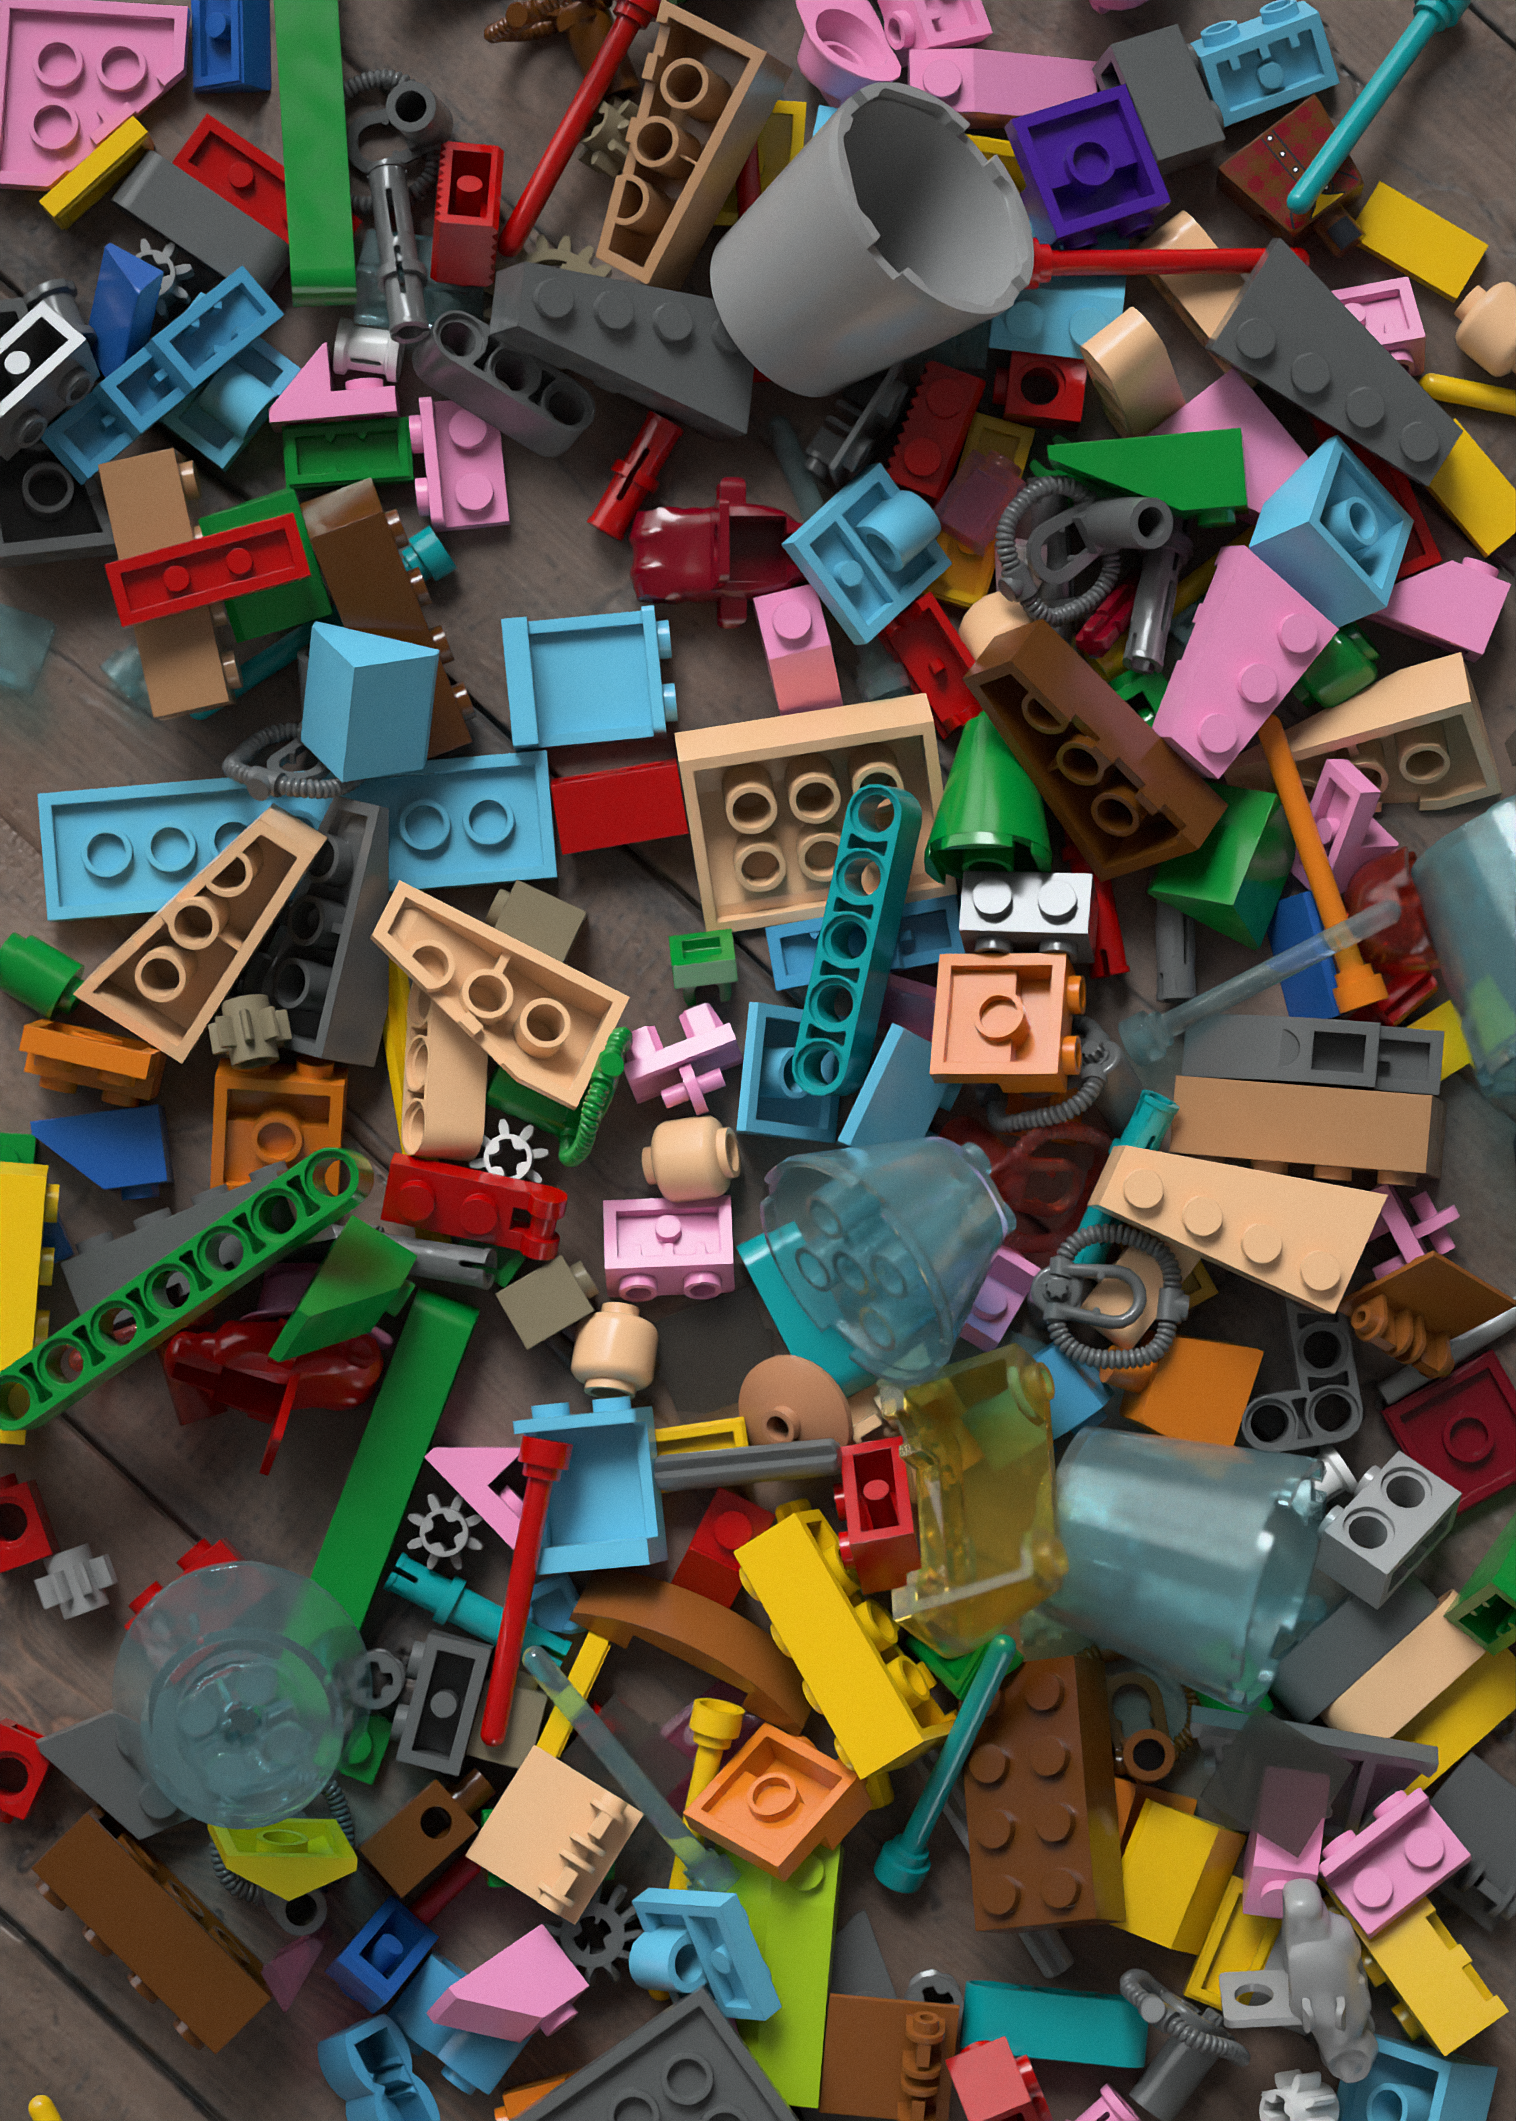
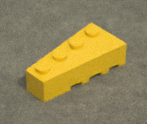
[0,1162,60,1445]
[733,1509,958,1780]

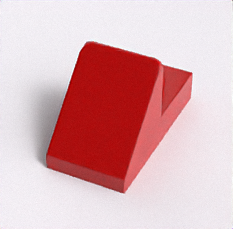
[670,1487,776,1609]

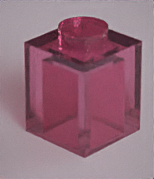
[933,449,1027,557]

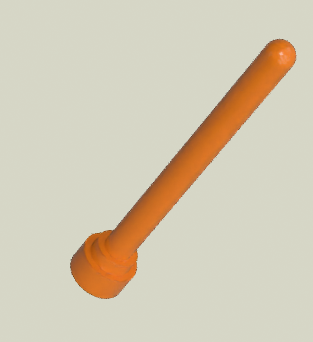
[1257,714,1389,1014]

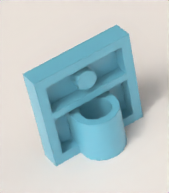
[159,292,301,472]
[781,463,952,645]
[629,1888,782,2021]

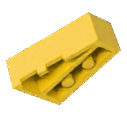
[1316,1878,1509,2056]

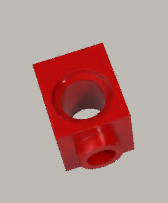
[992,350,1087,432]
[0,1472,61,1573]
[0,1718,55,1824]

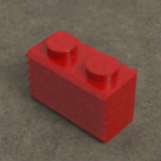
[430,141,504,287]
[886,360,986,510]

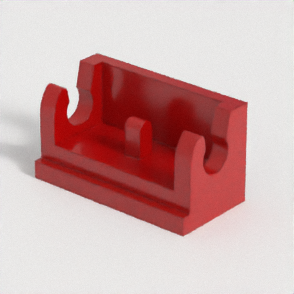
[876,592,983,741]
[550,758,689,855]

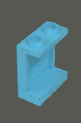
[501,605,678,753]
[513,1396,668,1575]

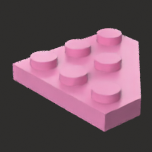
[0,0,191,192]

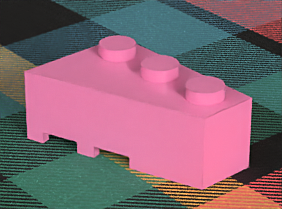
[1152,545,1339,779]

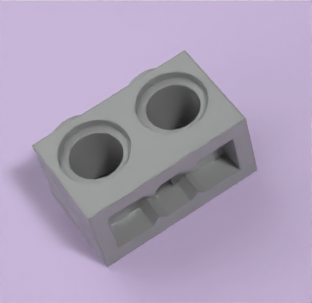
[1315,1451,1462,1610]

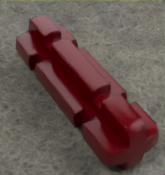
[1076,569,1142,659]

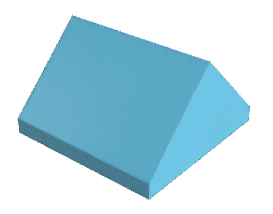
[300,621,440,783]
[736,1002,847,1143]

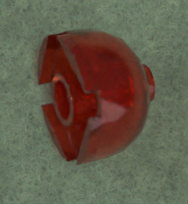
[1344,846,1449,977]

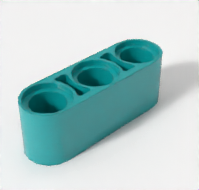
[736,1217,877,1398]
[959,1980,1149,2068]

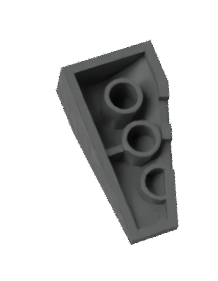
[242,796,389,1067]

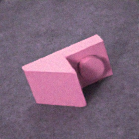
[268,342,401,433]
[1290,759,1399,894]
[425,1446,523,1550]

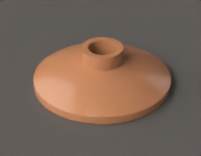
[739,1355,853,1478]

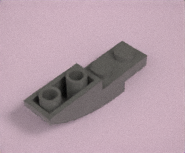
[1181,1014,1444,1098]

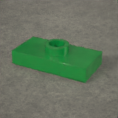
[282,417,414,492]

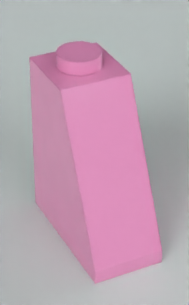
[1146,367,1309,526]

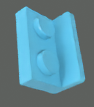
[1190,0,1340,127]

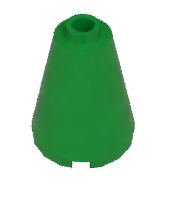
[924,710,1053,885]

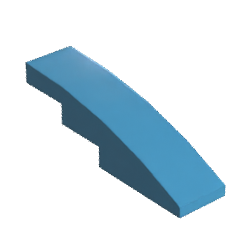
[41,265,284,486]
[765,894,965,991]

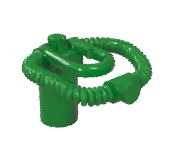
[486,1027,632,1167]

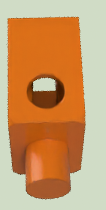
[1099,1330,1264,1468]

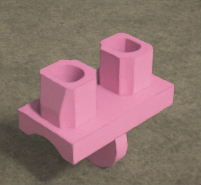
[624,1003,743,1117]
[1367,1184,1460,1280]

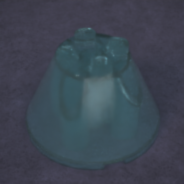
[759,1136,1016,1385]

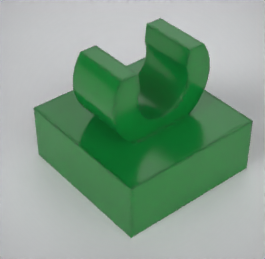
[668,929,738,1006]

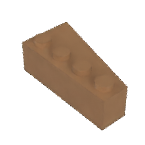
[596,0,793,292]
[98,448,243,720]
[1169,1075,1447,1187]

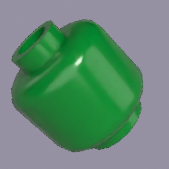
[1291,621,1381,708]

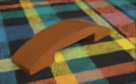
[569,1569,813,1737]

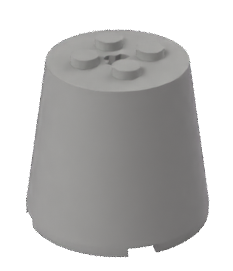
[710,82,1034,397]

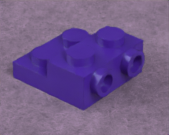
[1004,84,1171,250]

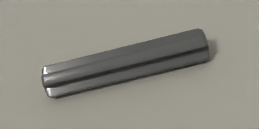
[654,1438,843,1492]

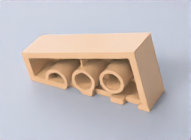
[73,803,328,1064]
[1087,1145,1388,1314]

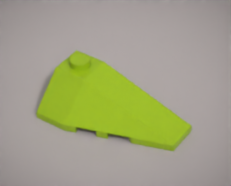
[711,1842,844,2109]

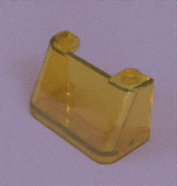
[880,1343,1069,1659]

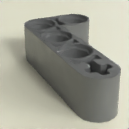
[1238,1294,1363,1453]

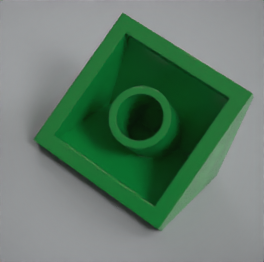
[198,488,333,643]
[1146,781,1296,951]

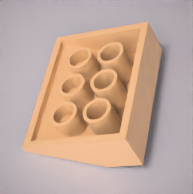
[674,693,958,932]

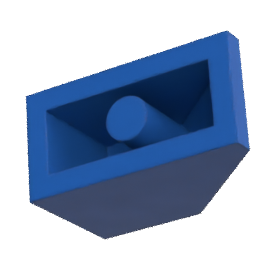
[30,1104,174,1201]
[324,1895,439,2014]

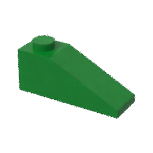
[1047,428,1249,528]
[268,1215,417,1362]

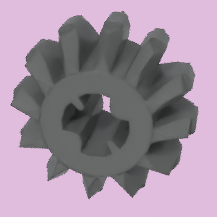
[539,1881,644,1988]

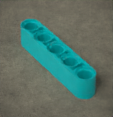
[792,784,922,1096]

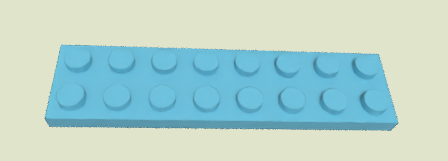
[38,750,558,922]

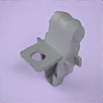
[1219,1878,1379,2083]

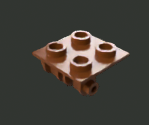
[1337,1250,1516,1379]
[819,1993,960,2121]

